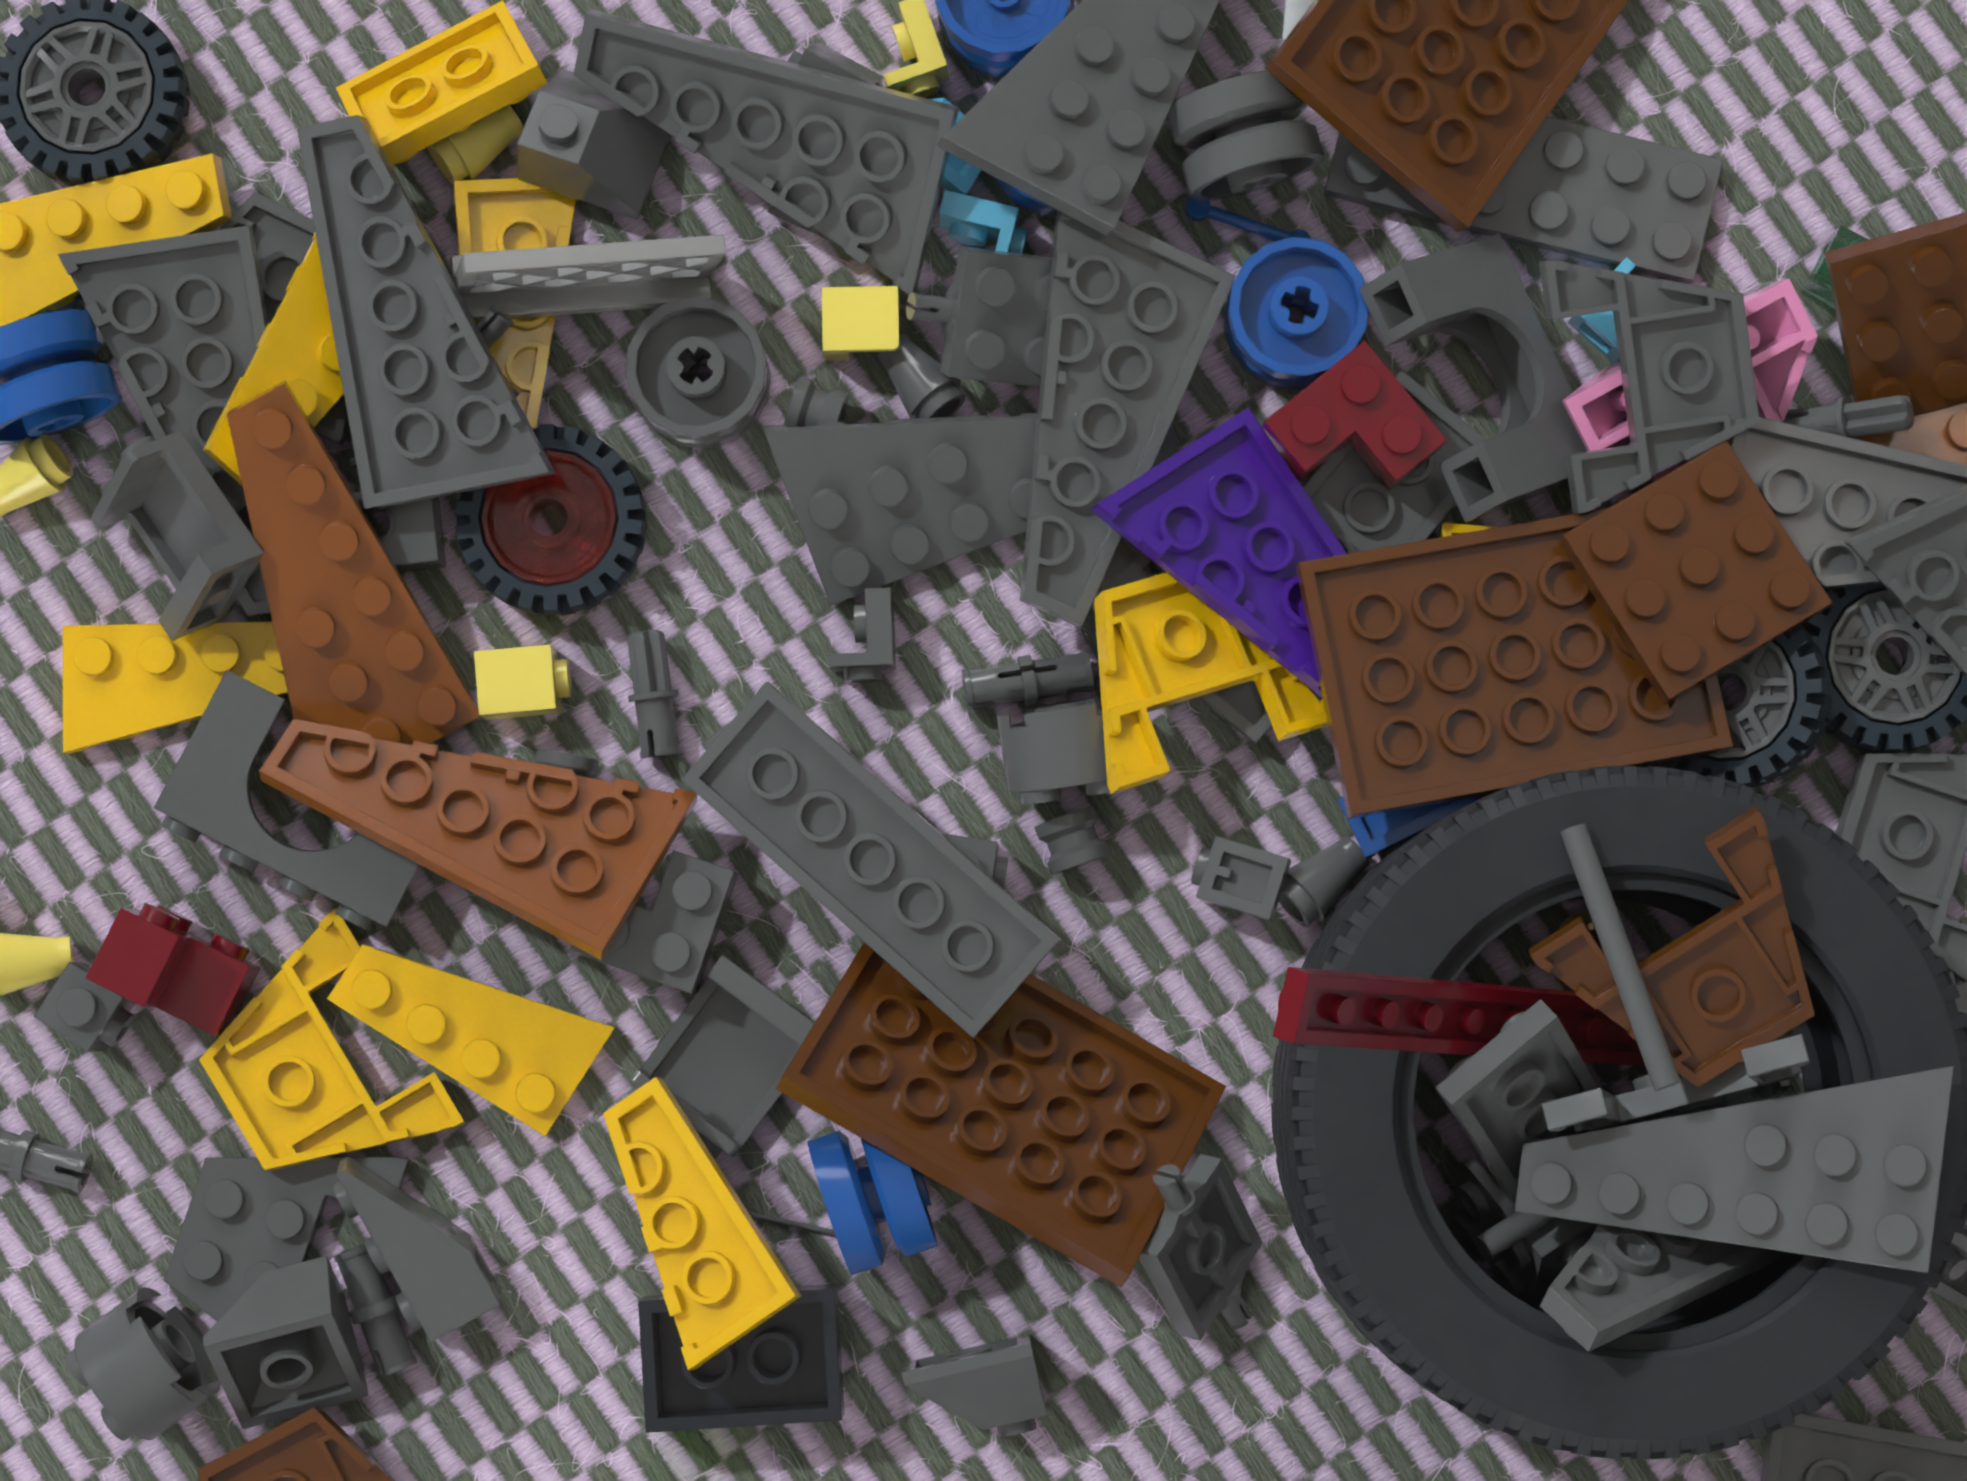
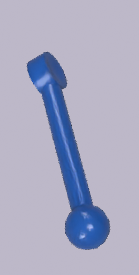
[1185,197,1311,241]

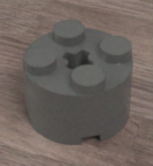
[996,697,1110,805]
[65,1287,220,1441]

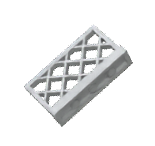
[450,235,726,322]

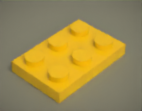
[336,0,548,166]

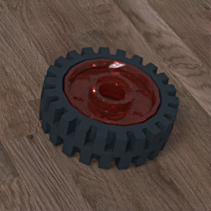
[455,424,647,616]

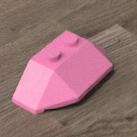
[1562,279,1818,479]

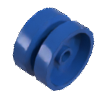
[935,0,1074,77]
[1224,237,1369,390]
[0,309,122,445]
[807,1131,938,1276]

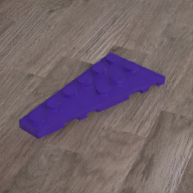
[1091,407,1347,698]

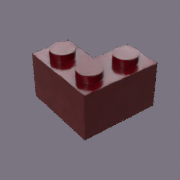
[1262,340,1447,491]
[85,903,261,1036]

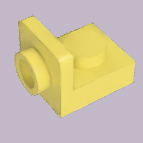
[883,0,949,98]

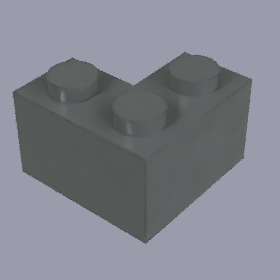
[569,850,739,994]

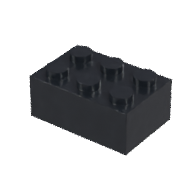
[638,1284,845,1433]

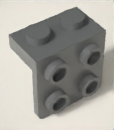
[1451,1156,1598,1309]

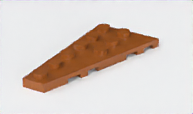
[227,380,480,745]
[259,719,697,961]

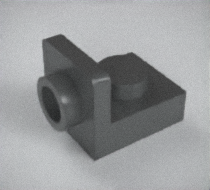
[829,587,896,683]
[1191,836,1291,922]

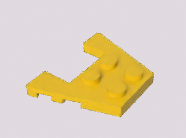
[1094,572,1328,794]
[199,908,465,1172]

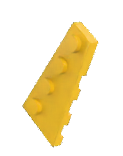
[0,153,232,327]
[453,178,576,429]
[203,233,344,486]
[63,622,288,754]
[327,944,615,1136]
[603,1077,801,1370]

